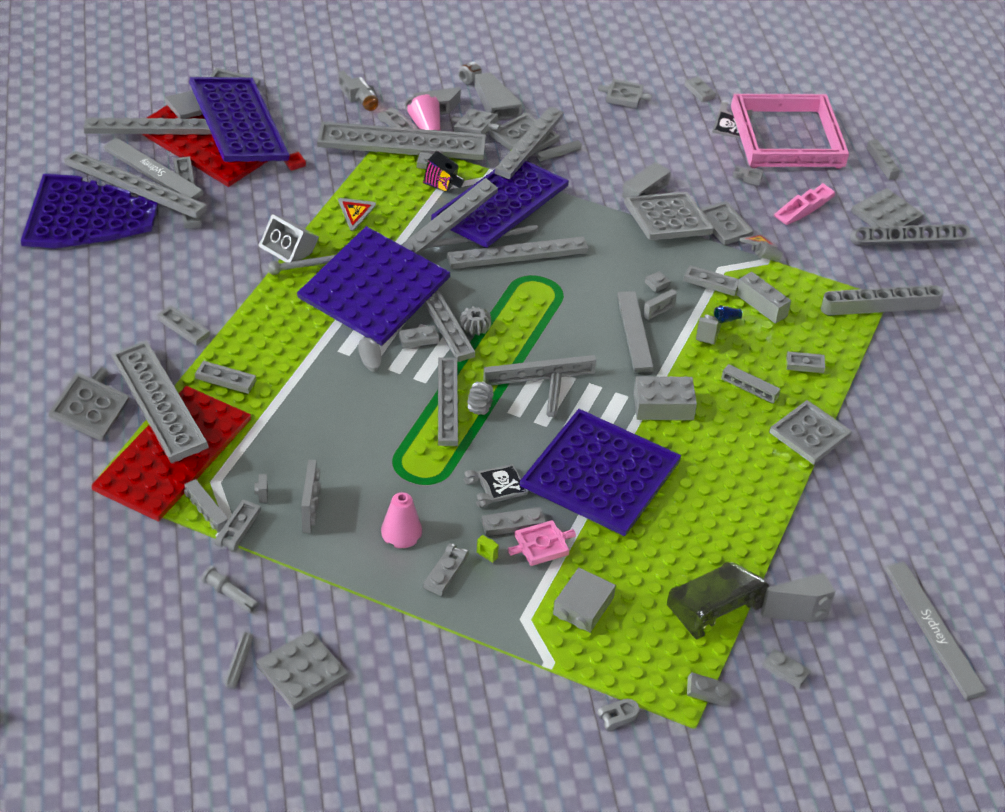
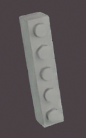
[866,139,900,180]
[721,364,780,403]
[184,479,228,533]

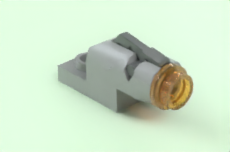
[338,70,378,111]

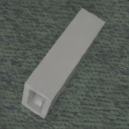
[475,72,522,120]

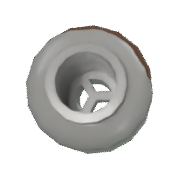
[458,62,482,84]

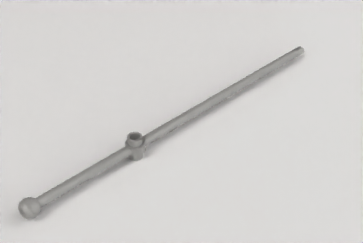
[268,225,539,275]

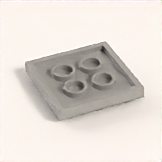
[490,112,560,157]
[851,188,924,237]
[48,372,129,441]
[769,400,852,465]
[256,630,348,710]

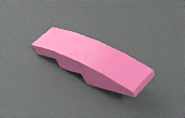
[774,183,835,225]

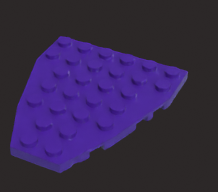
[20,174,158,248]

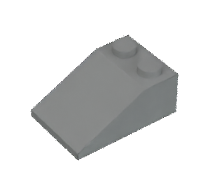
[761,572,836,622]

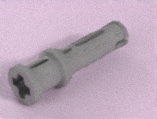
[201,566,259,614]

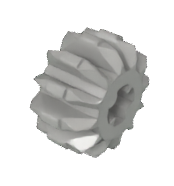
[460,306,491,336]
[467,382,494,415]

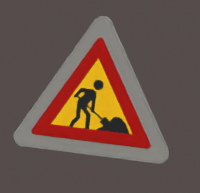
[338,198,376,231]
[740,234,778,251]

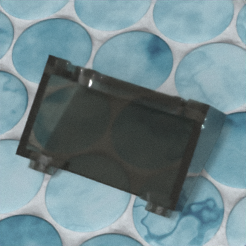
[667,562,769,640]

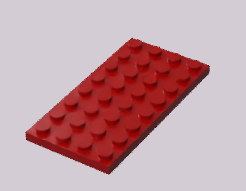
[141,105,268,187]
[91,386,251,522]

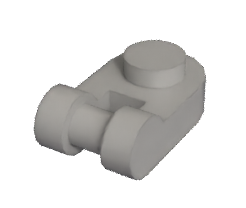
[597,699,639,732]

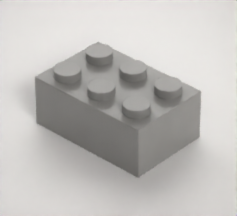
[633,376,697,420]

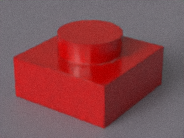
[284,152,306,171]

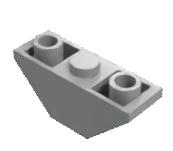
[413,87,461,115]
[696,315,721,345]

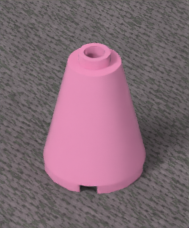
[407,94,441,131]
[381,492,422,548]

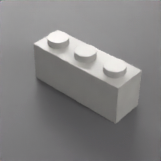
[622,162,671,199]
[736,272,791,324]

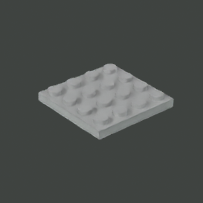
[624,192,714,241]

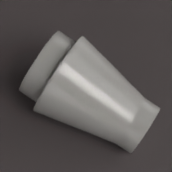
[755,241,783,261]

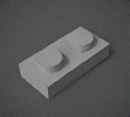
[684,76,716,102]
[643,289,677,320]
[399,325,439,348]
[786,351,825,373]
[762,648,811,689]
[687,673,731,707]

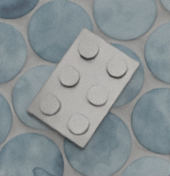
[700,201,754,245]
[301,460,321,533]

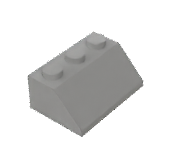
[259,214,319,262]

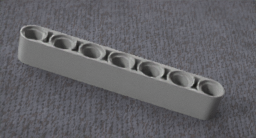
[850,224,970,245]
[821,285,944,315]

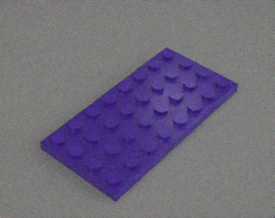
[189,77,290,162]
[431,161,569,248]

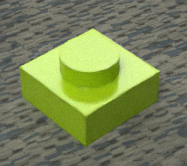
[477,534,499,563]

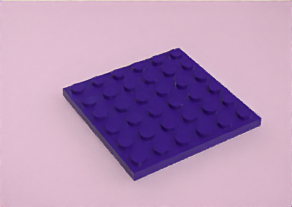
[297,226,450,346]
[520,408,681,536]

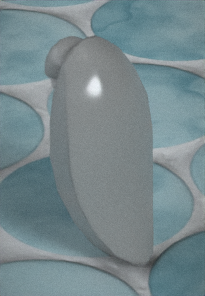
[358,337,382,372]

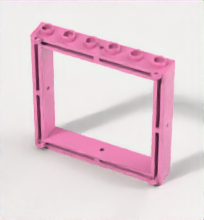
[731,94,849,169]

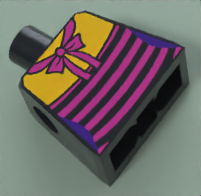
[423,150,464,192]

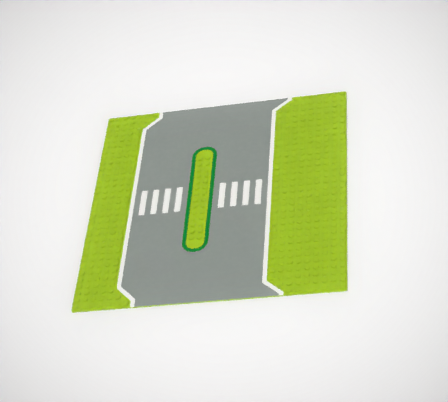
[98,151,884,729]

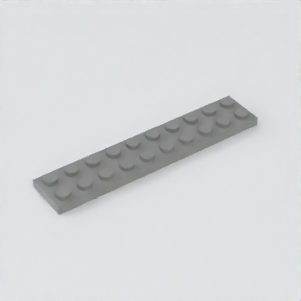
[317,121,486,160]
[111,340,209,463]

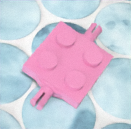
[508,520,576,566]

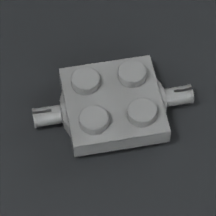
[598,79,652,108]
[451,109,502,134]

